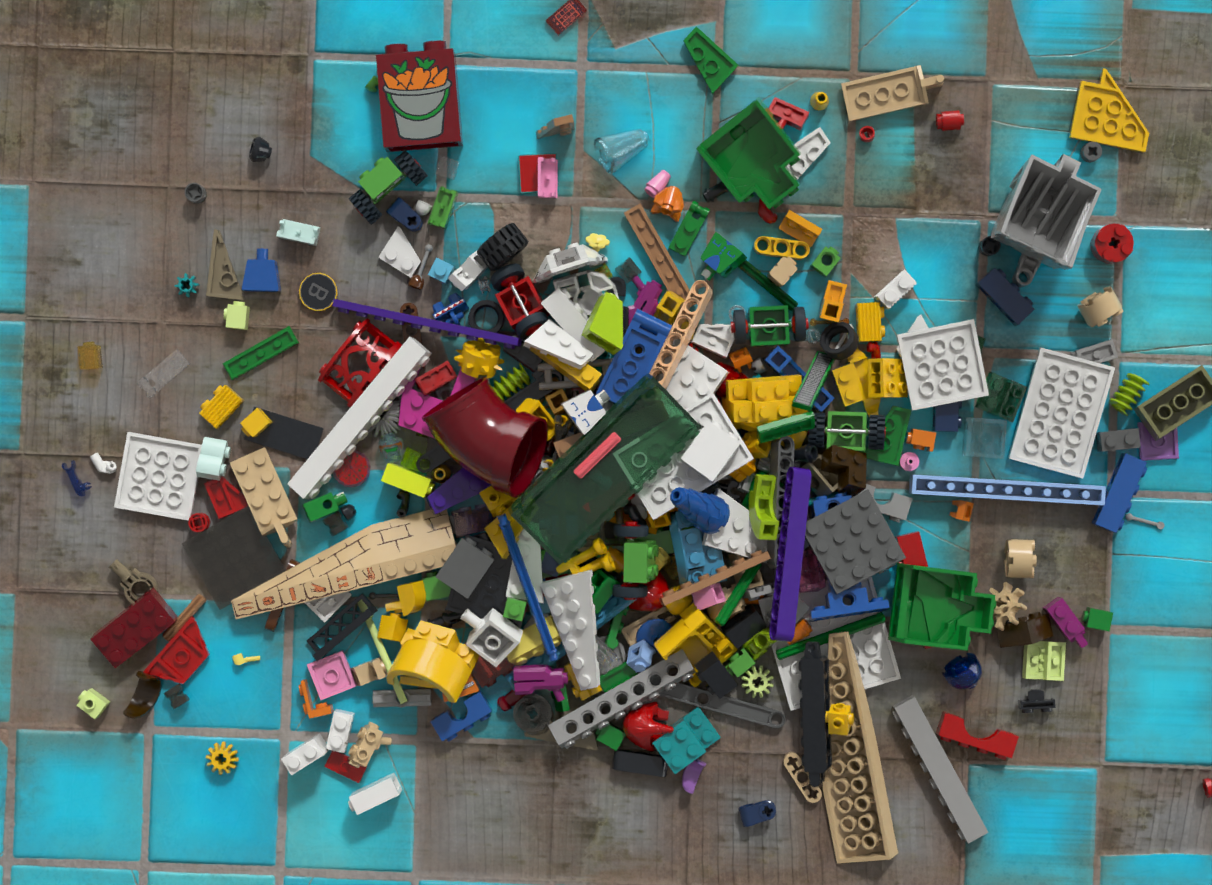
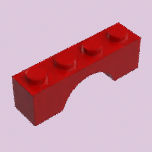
[936,711,1019,760]

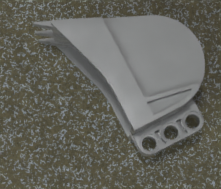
[991,154,1102,270]

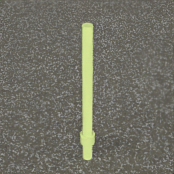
[358,599,408,704]

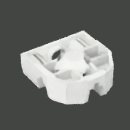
[553,270,619,319]

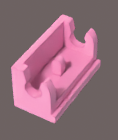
[538,157,558,198]

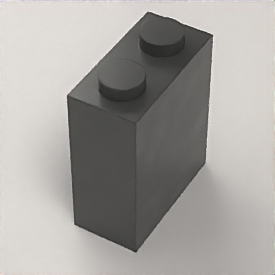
[436,537,495,599]

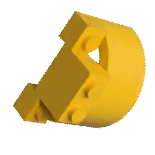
[654,602,738,687]
[386,620,480,703]

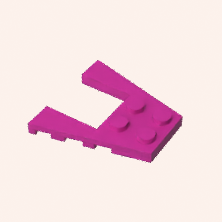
[398,367,479,439]

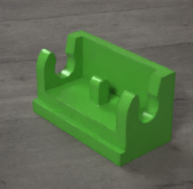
[428,186,458,230]

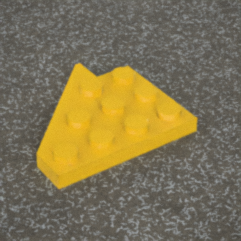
[1069,68,1149,153]

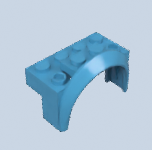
[669,511,727,585]

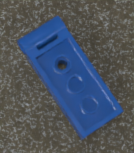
[595,308,672,411]

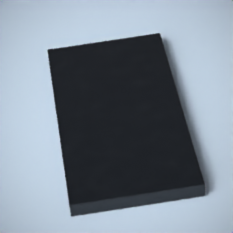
[244,407,324,459]

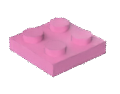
[307,650,357,700]

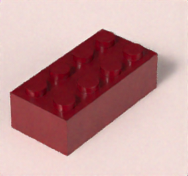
[90,587,178,668]

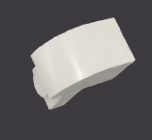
[448,251,488,291]

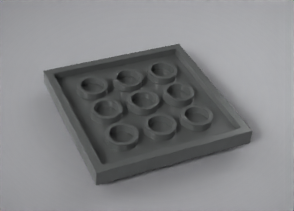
[805,490,906,595]

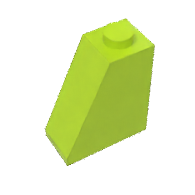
[581,291,623,355]

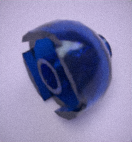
[942,653,982,690]

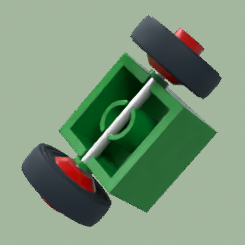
[731,305,809,347]

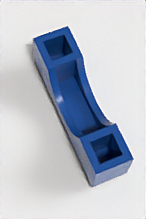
[763,346,834,413]

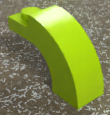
[749,474,779,540]

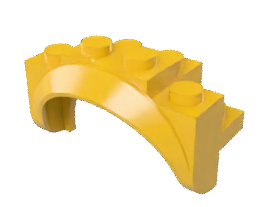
[721,374,808,428]

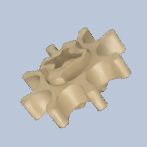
[989,582,1027,631]

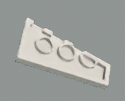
[506,522,544,603]

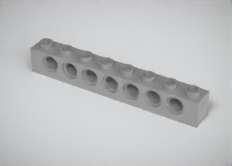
[548,649,696,748]

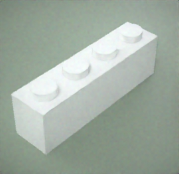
[541,286,606,362]

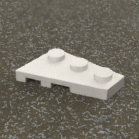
[523,319,594,369]

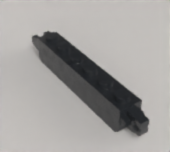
[798,641,832,787]

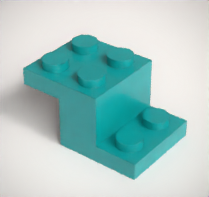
[652,706,721,774]

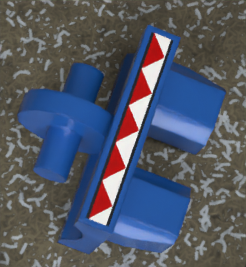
[432,293,469,325]

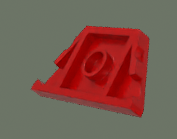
[143,616,210,684]

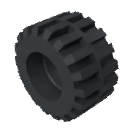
[477,223,529,271]

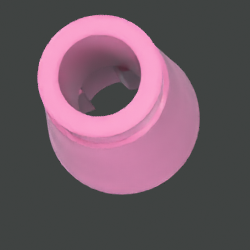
[644,170,671,198]

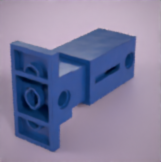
[808,493,889,622]

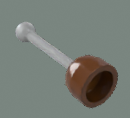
[408,244,433,290]

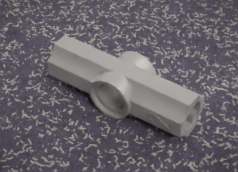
[373,688,432,708]

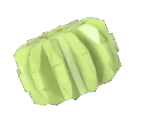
[741,665,774,698]

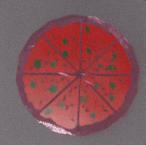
[333,450,371,487]

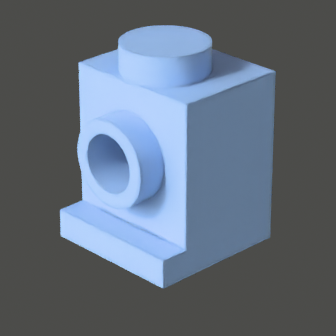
[627,639,656,672]

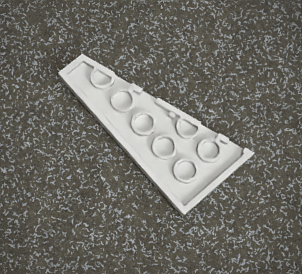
[702,488,811,574]
[540,570,600,691]

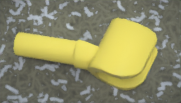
[232,653,260,665]

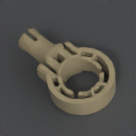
[108,559,158,603]

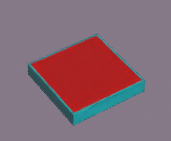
[518,153,559,194]

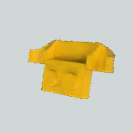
[832,348,880,417]

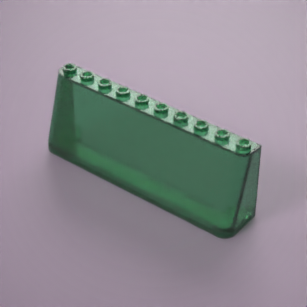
[508,373,701,564]

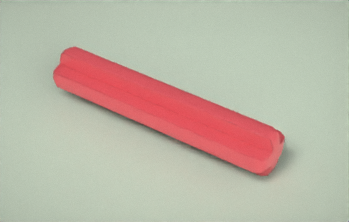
[573,432,621,479]

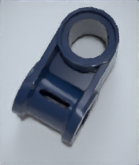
[386,197,423,232]
[738,800,776,827]

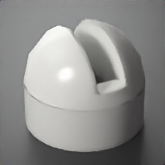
[415,200,432,216]

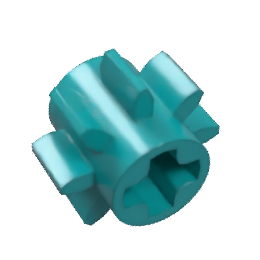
[174,273,200,298]

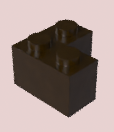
[821,445,867,496]
[996,611,1053,648]

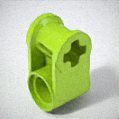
[742,627,777,661]

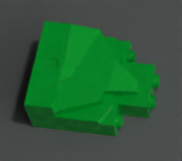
[696,97,801,209]
[888,563,996,651]

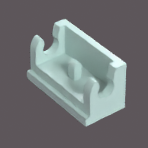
[276,219,321,246]

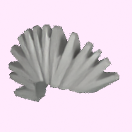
[368,400,401,438]

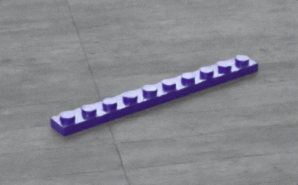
[332,299,522,349]

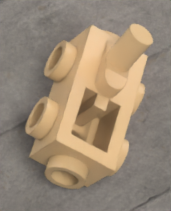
[348,721,392,768]

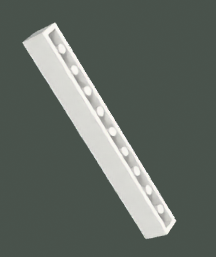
[287,337,432,500]

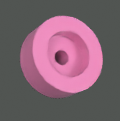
[899,452,919,471]

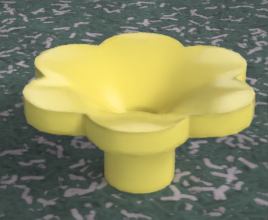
[585,233,610,252]

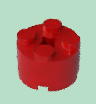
[1090,224,1134,264]

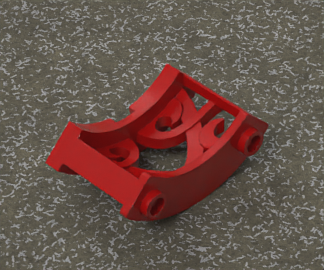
[318,318,402,408]

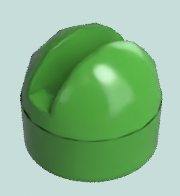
[365,75,378,93]

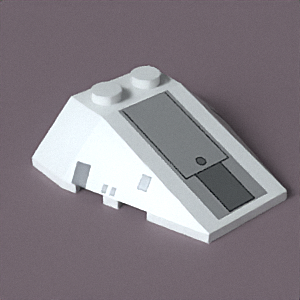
[533,242,608,285]

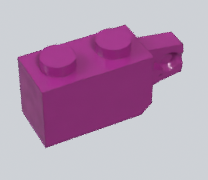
[1043,597,1088,648]

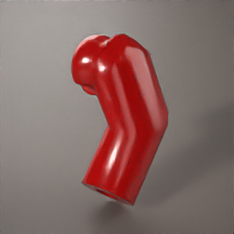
[758,197,778,224]
[866,341,881,359]

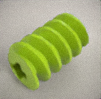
[490,363,530,402]
[1109,373,1150,416]

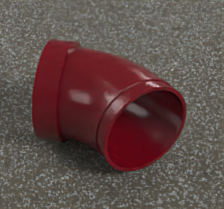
[422,377,548,498]

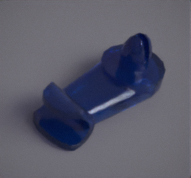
[62,460,92,497]

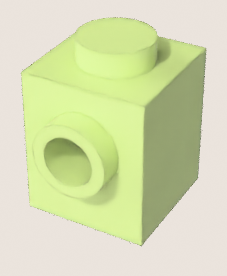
[224,301,250,330]
[76,688,110,719]

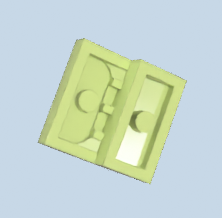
[1022,641,1066,681]

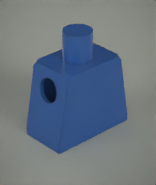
[242,248,281,292]

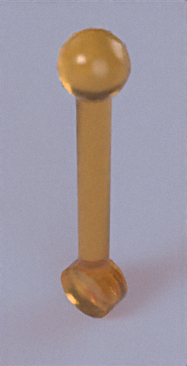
[809,318,850,326]

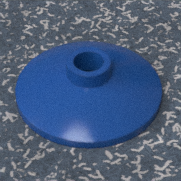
[636,619,672,652]

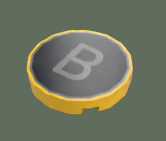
[299,273,338,311]

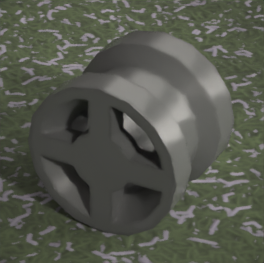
[1080,142,1102,163]

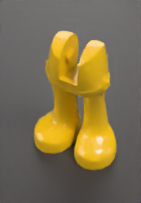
[556,537,616,576]

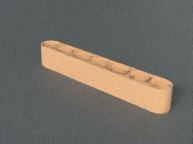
[640,280,712,405]

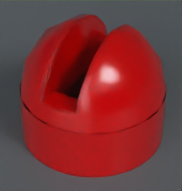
[859,126,875,143]

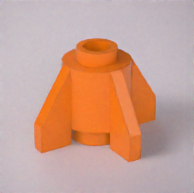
[651,186,684,222]

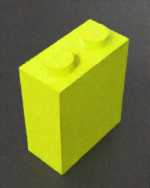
[381,463,436,498]

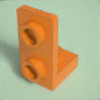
[299,679,334,719]

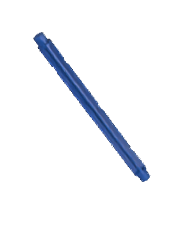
[497,513,558,661]

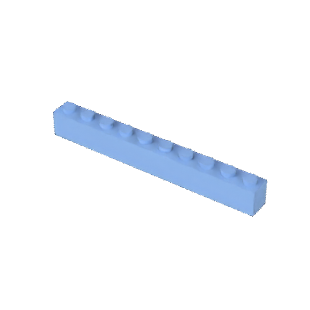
[909,474,1106,505]

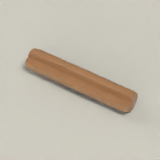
[162,594,206,641]

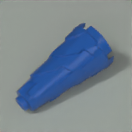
[670,487,730,534]

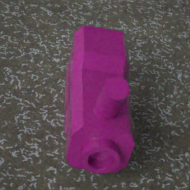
[627,275,663,325]
[513,664,568,702]

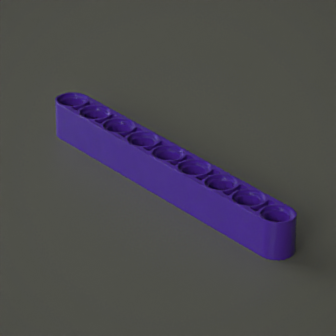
[769,467,812,642]

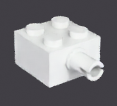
[460,608,523,667]

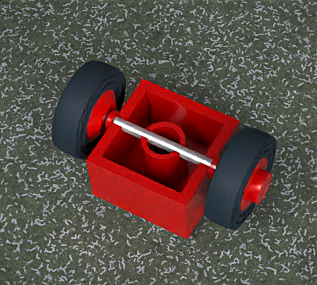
[490,263,550,340]

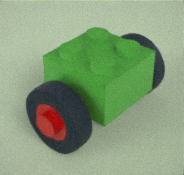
[612,521,659,600]

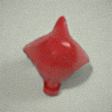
[622,571,669,611]
[623,702,674,751]

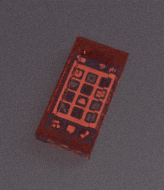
[546,0,587,36]

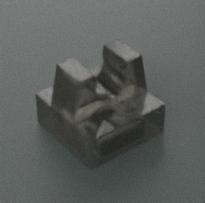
[615,257,642,284]

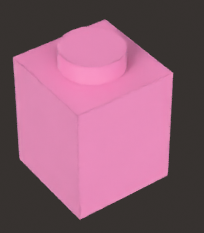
[692,583,726,610]

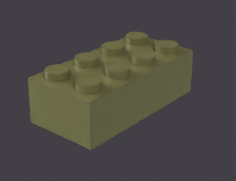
[1134,365,1212,441]

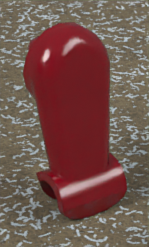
[497,689,532,712]

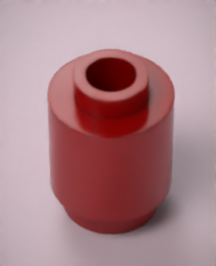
[936,110,964,131]

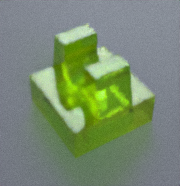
[400,447,425,471]

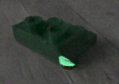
[975,371,1027,423]

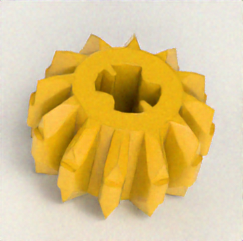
[206,741,239,775]

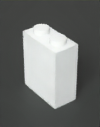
[681,420,741,483]
[281,733,328,775]
[348,773,403,815]

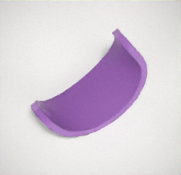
[682,759,706,794]

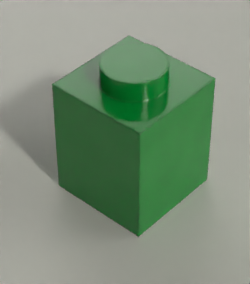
[1081,607,1113,632]
[595,723,625,751]

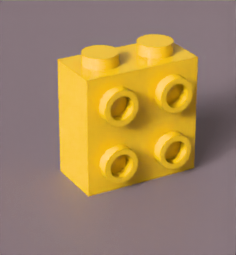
[867,358,908,398]

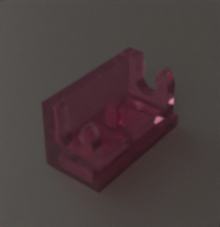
[799,550,826,593]

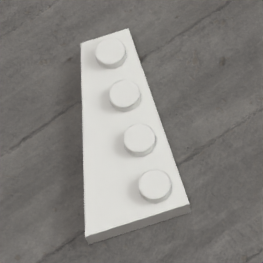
[787,127,831,179]

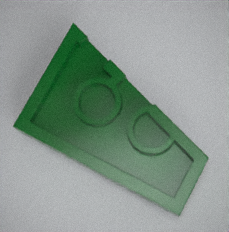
[683,26,739,95]
[865,406,912,466]

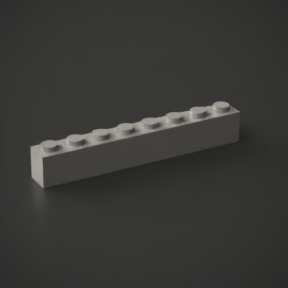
[892,695,989,844]

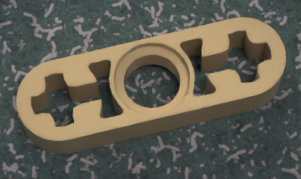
[783,752,822,803]

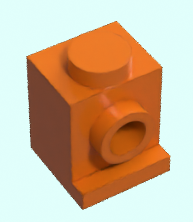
[906,429,936,452]

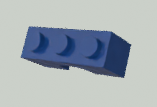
[430,690,493,742]

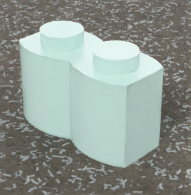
[196,437,231,481]

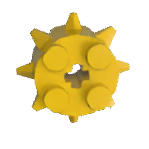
[454,338,504,379]

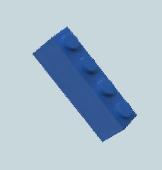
[1092,453,1147,533]

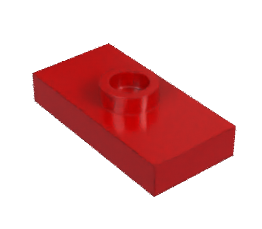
[414,360,458,397]
[325,751,368,783]

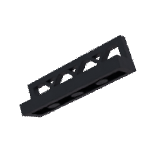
[307,593,378,661]

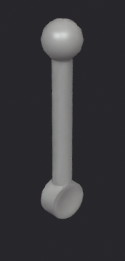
[1125,513,1164,529]

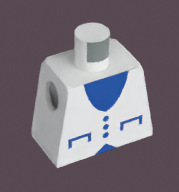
[561,390,610,435]

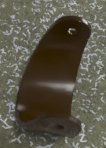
[123,671,162,719]

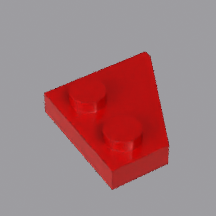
[204,476,249,519]

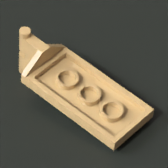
[841,65,944,122]
[230,447,298,548]

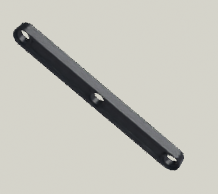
[416,371,562,473]

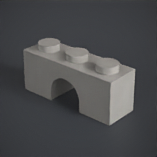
[852,484,913,523]

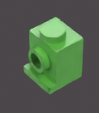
[725,647,756,677]

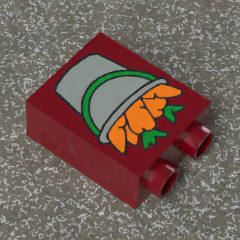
[376,40,463,152]

